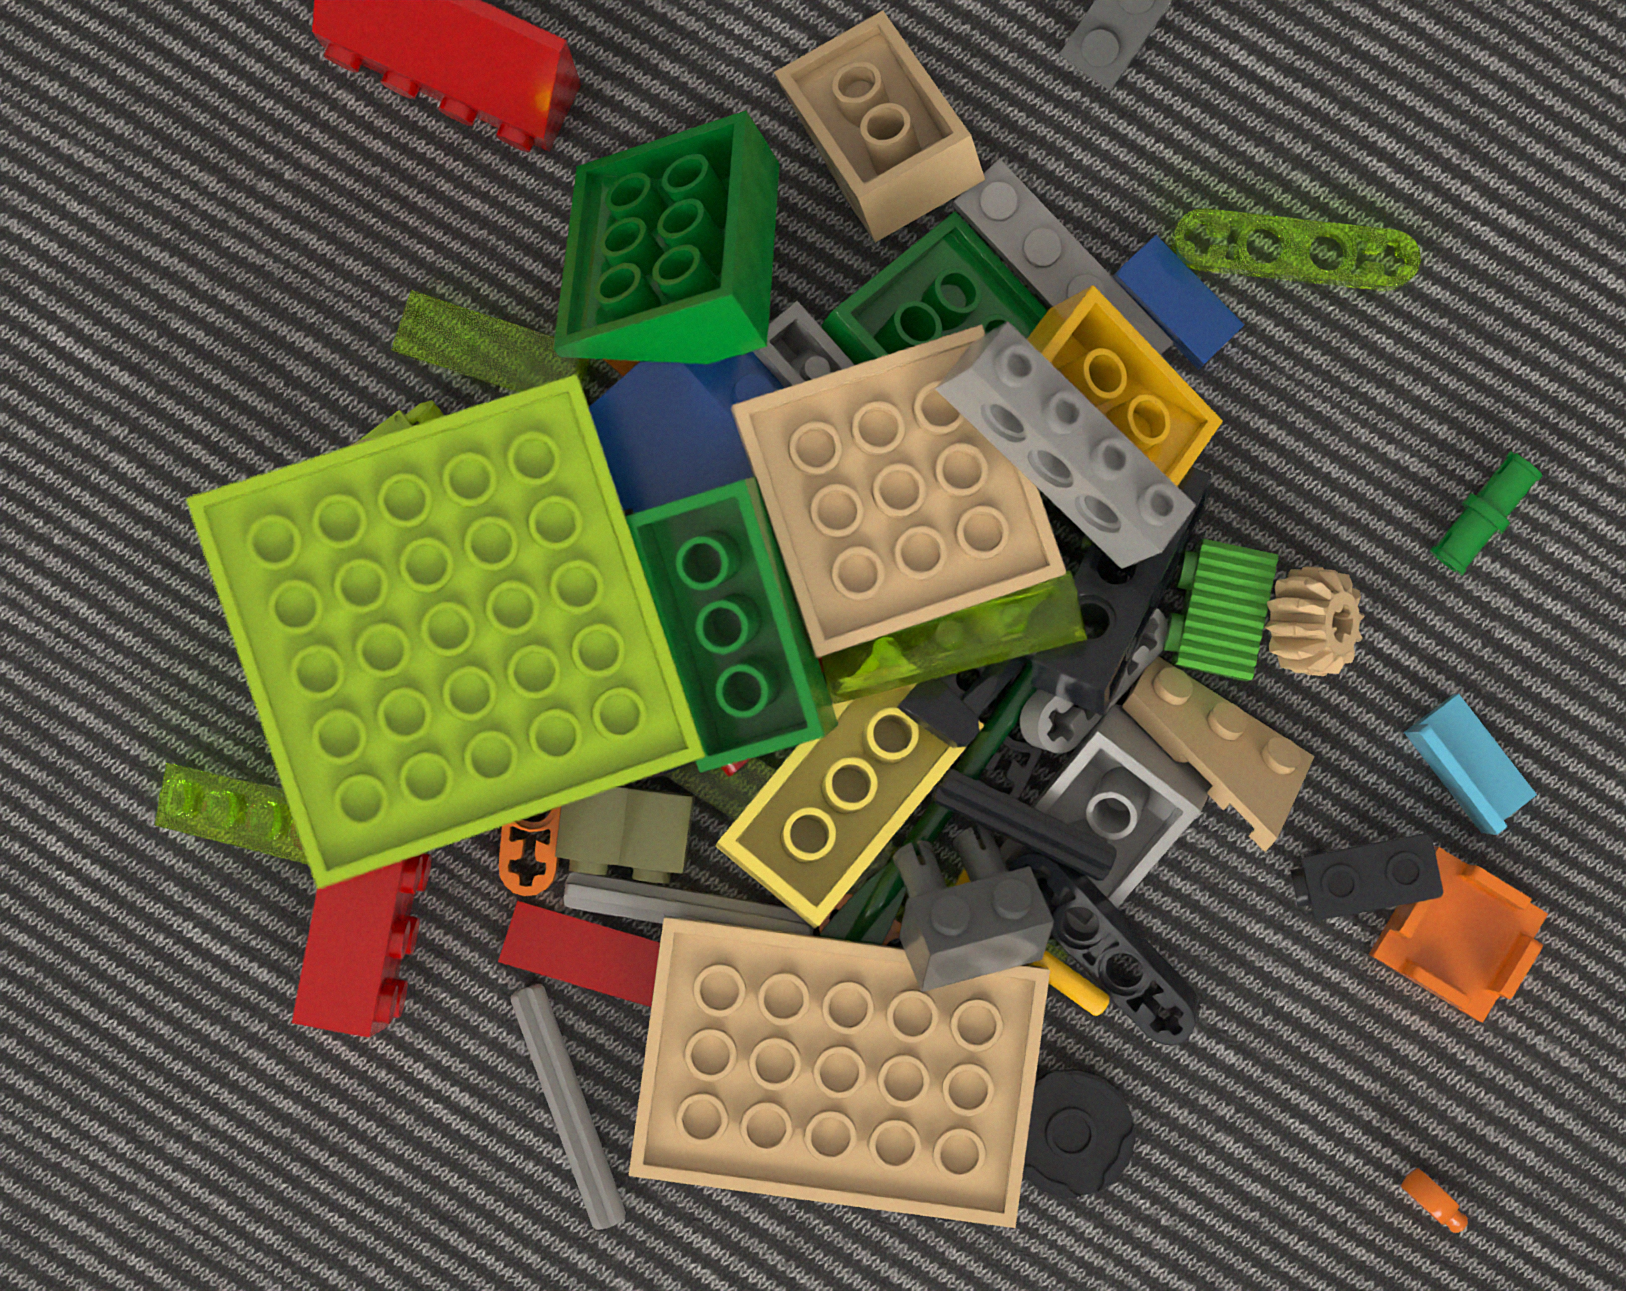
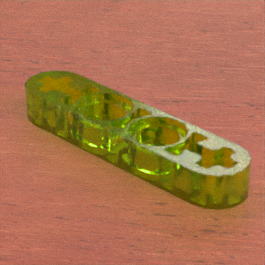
[1171,208,1421,291]

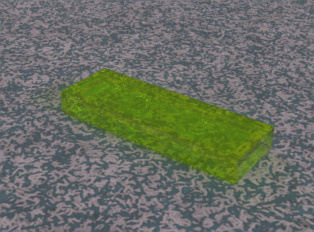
[391,290,591,393]

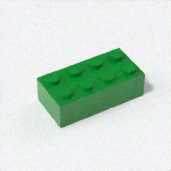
[625,476,838,773]

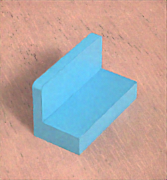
[1404,694,1537,835]

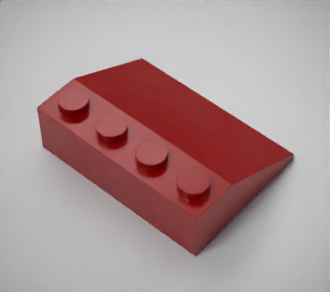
[312,0,581,153]

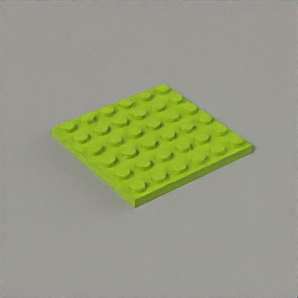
[186,374,705,889]

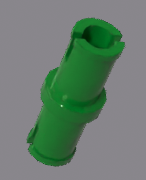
[1430,451,1543,576]

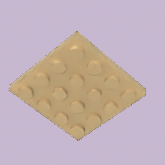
[731,325,1067,659]

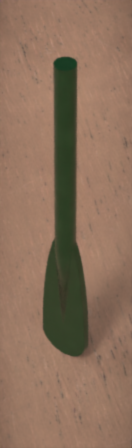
[819,660,1038,945]

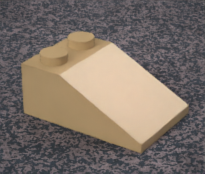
[774,10,985,243]

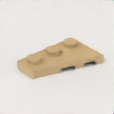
[1122,656,1315,852]

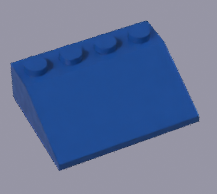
[588,351,785,513]

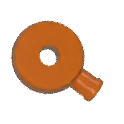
[1400,1168,1468,1233]

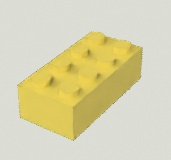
[715,643,984,928]

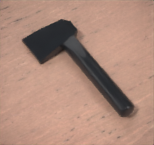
[897,598,1059,748]

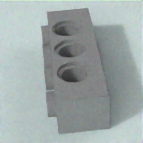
[935,322,1196,569]

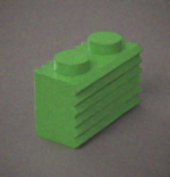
[1163,539,1278,682]

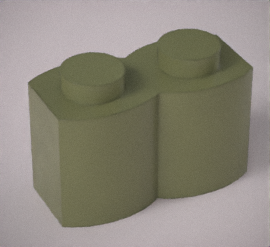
[555,785,696,883]

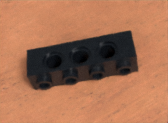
[1026,466,1211,716]

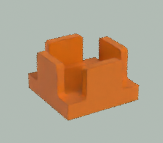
[1369,846,1548,1023]

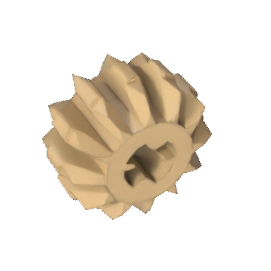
[1265,567,1365,676]

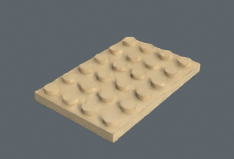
[629,916,1050,1228]

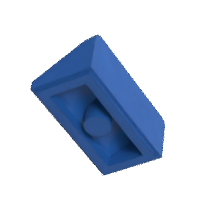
[1112,235,1244,370]

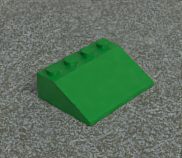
[553,110,780,364]
[820,211,1048,365]

